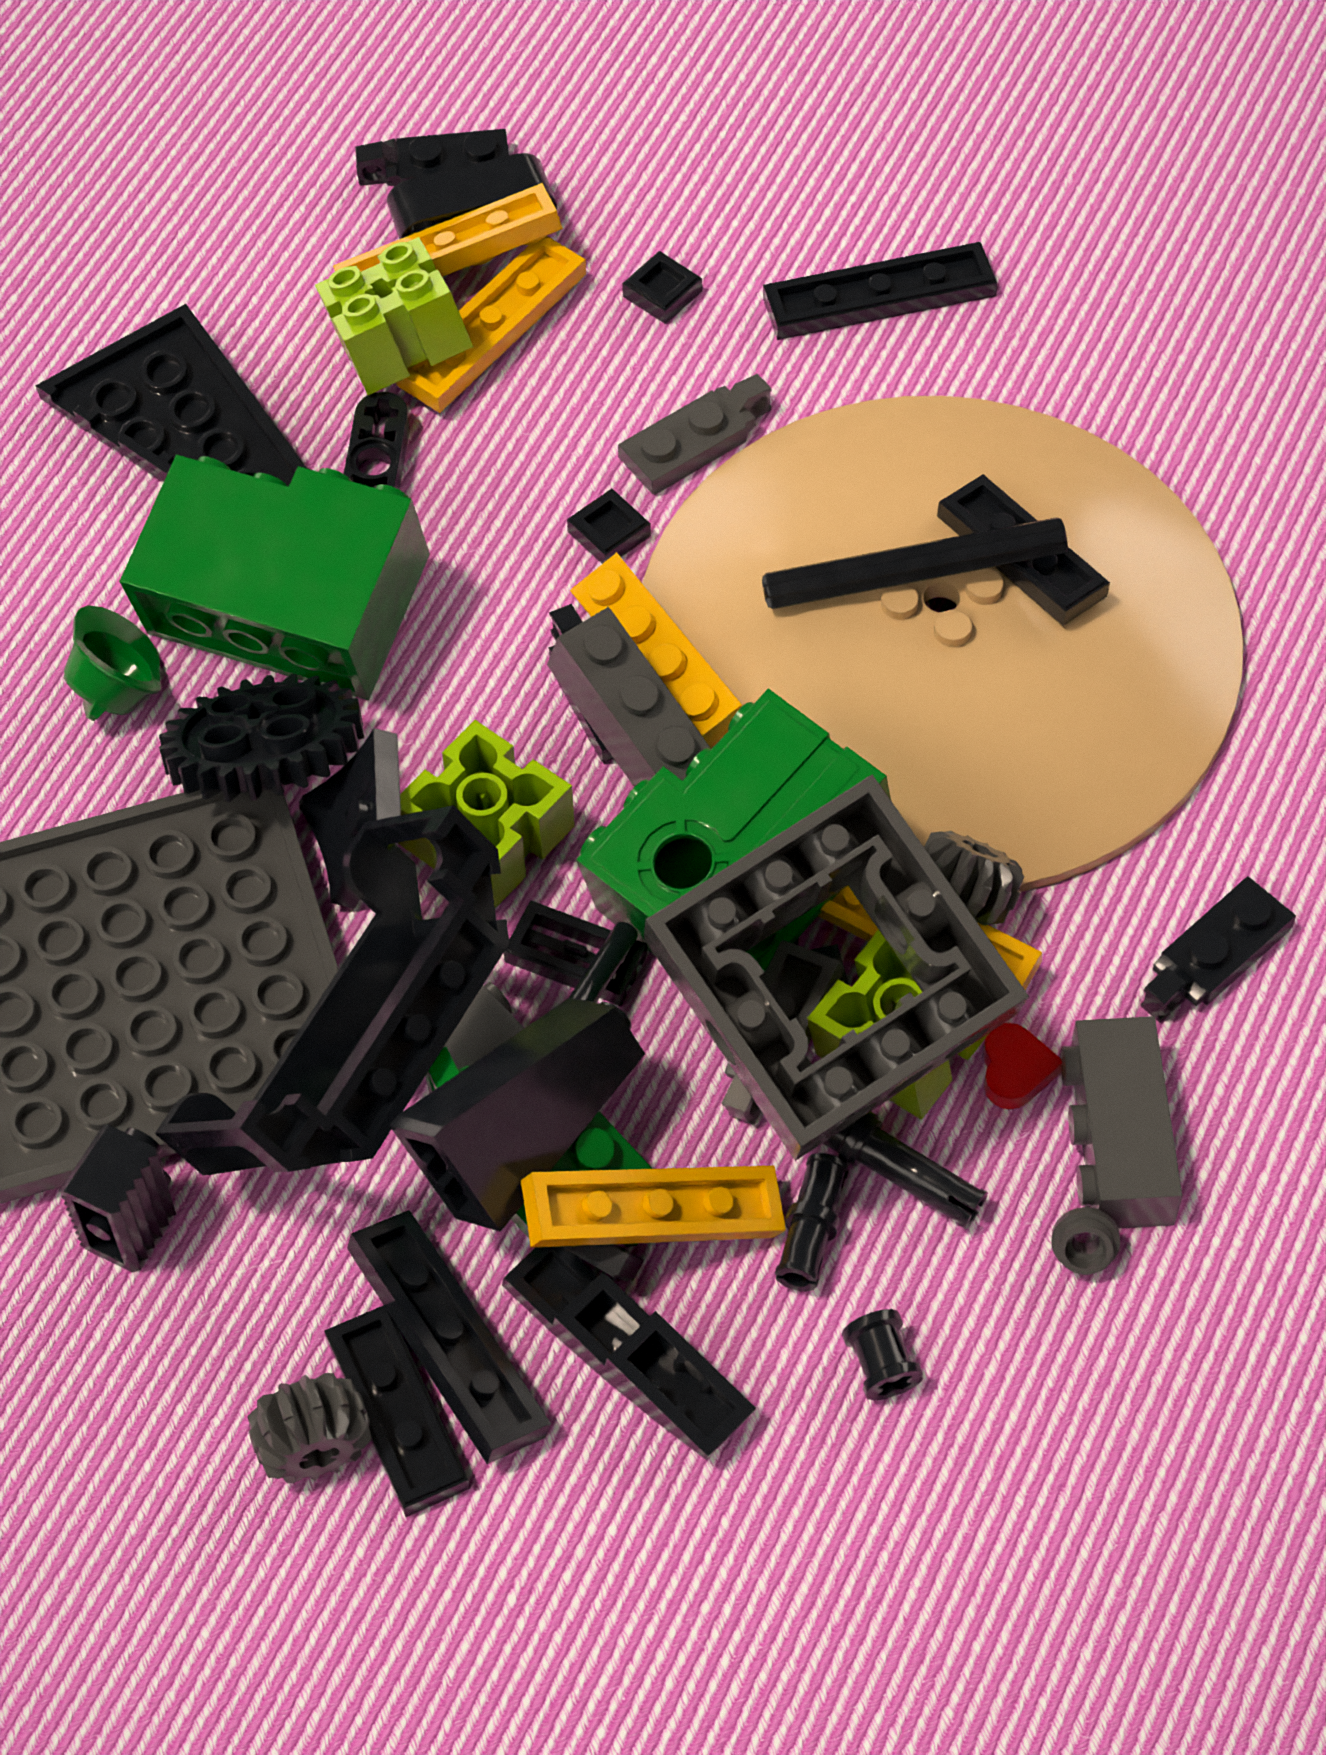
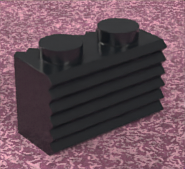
[59,1125,177,1272]

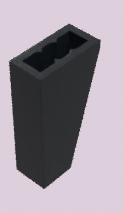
[389,997,645,1232]

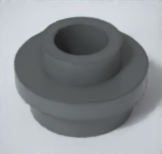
[1051,1207,1120,1275]

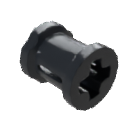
[842,1309,923,1401]

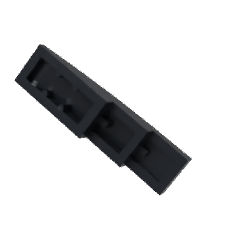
[502,1246,756,1460]

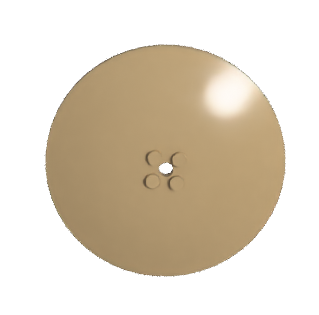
[642,396,1243,892]

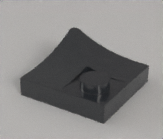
[299,728,401,908]

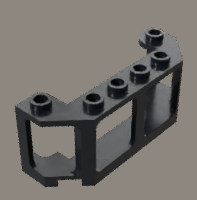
[155,805,509,1175]

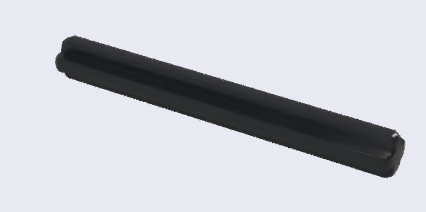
[762,517,1068,609]

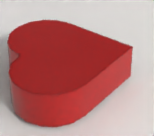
[983,1022,1062,1110]

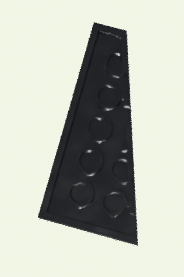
[35,303,307,487]

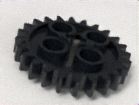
[159,674,365,802]

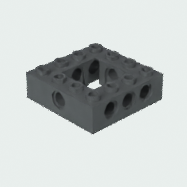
[644,774,1029,1161]

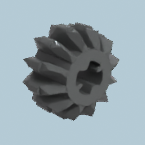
[923,831,1025,925]
[247,1373,372,1483]

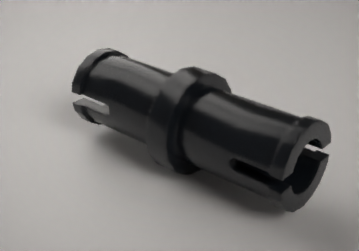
[775,1153,849,1292]

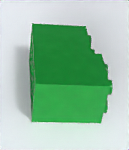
[119,454,430,701]
[576,688,891,972]

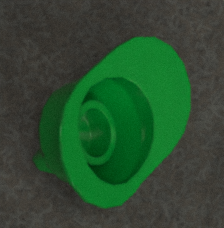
[63,605,162,721]

